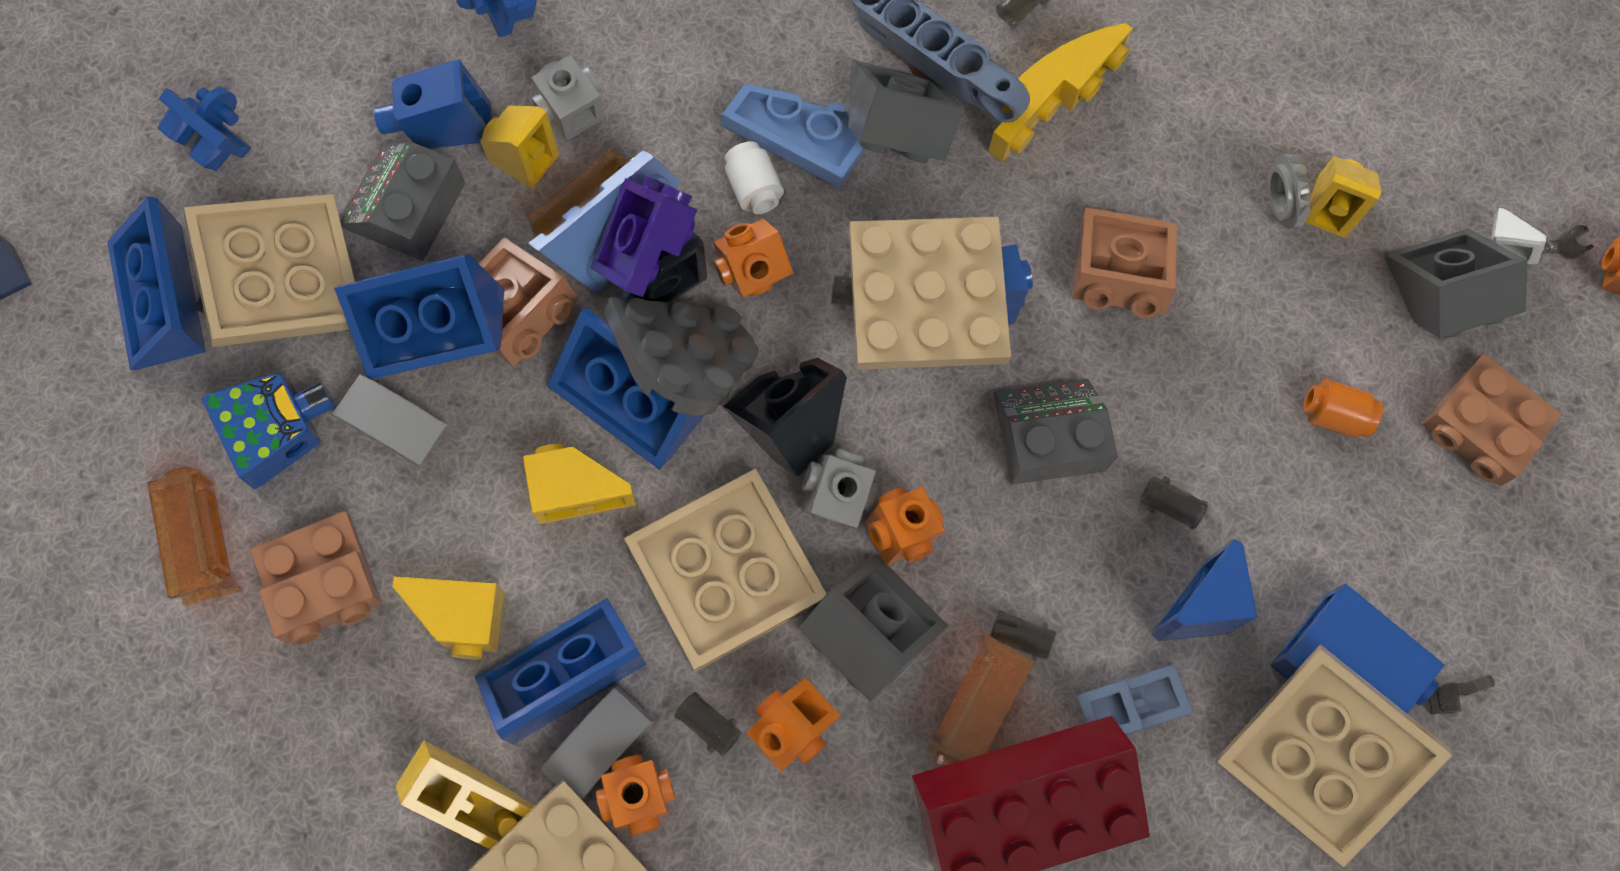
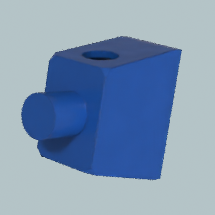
[374,59,492,149]

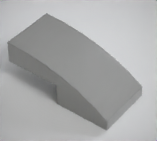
[332,374,446,467]
[540,686,655,801]

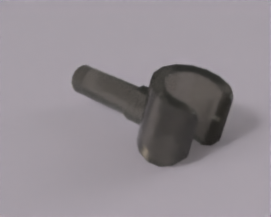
[1541,225,1594,260]
[1428,675,1495,715]

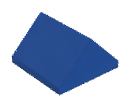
[1151,539,1257,641]

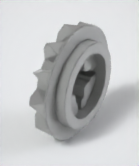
[1268,153,1312,229]

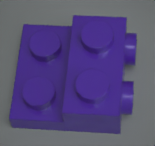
[590,175,698,297]

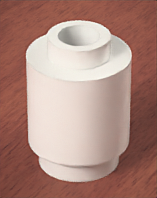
[725,141,784,214]

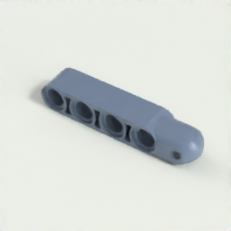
[852,0,1030,123]

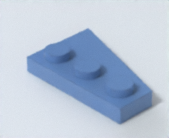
[721,83,867,188]
[528,151,681,295]

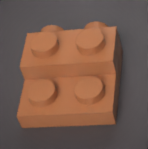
[1072,207,1177,318]
[478,238,579,367]
[1422,353,1562,486]
[250,510,383,646]

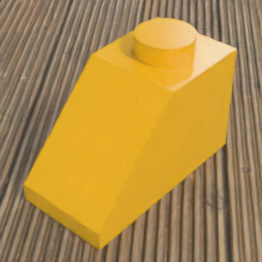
[480,106,559,189]
[1305,156,1382,238]
[523,444,636,524]
[392,576,505,660]

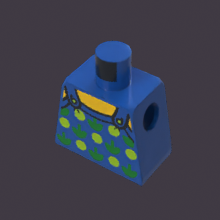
[201,373,335,490]

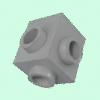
[531,54,605,141]
[801,449,878,528]

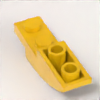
[988,23,1133,162]

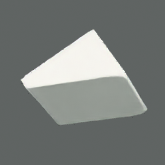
[1491,208,1547,265]

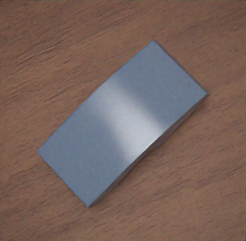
[1077,664,1193,735]

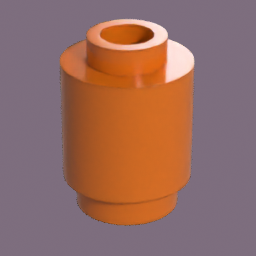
[1303,379,1383,438]

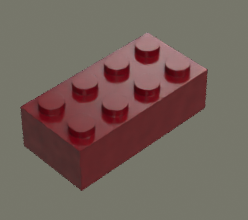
[911,715,1150,871]

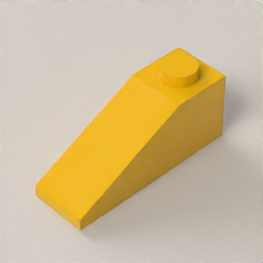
[395,740,535,849]

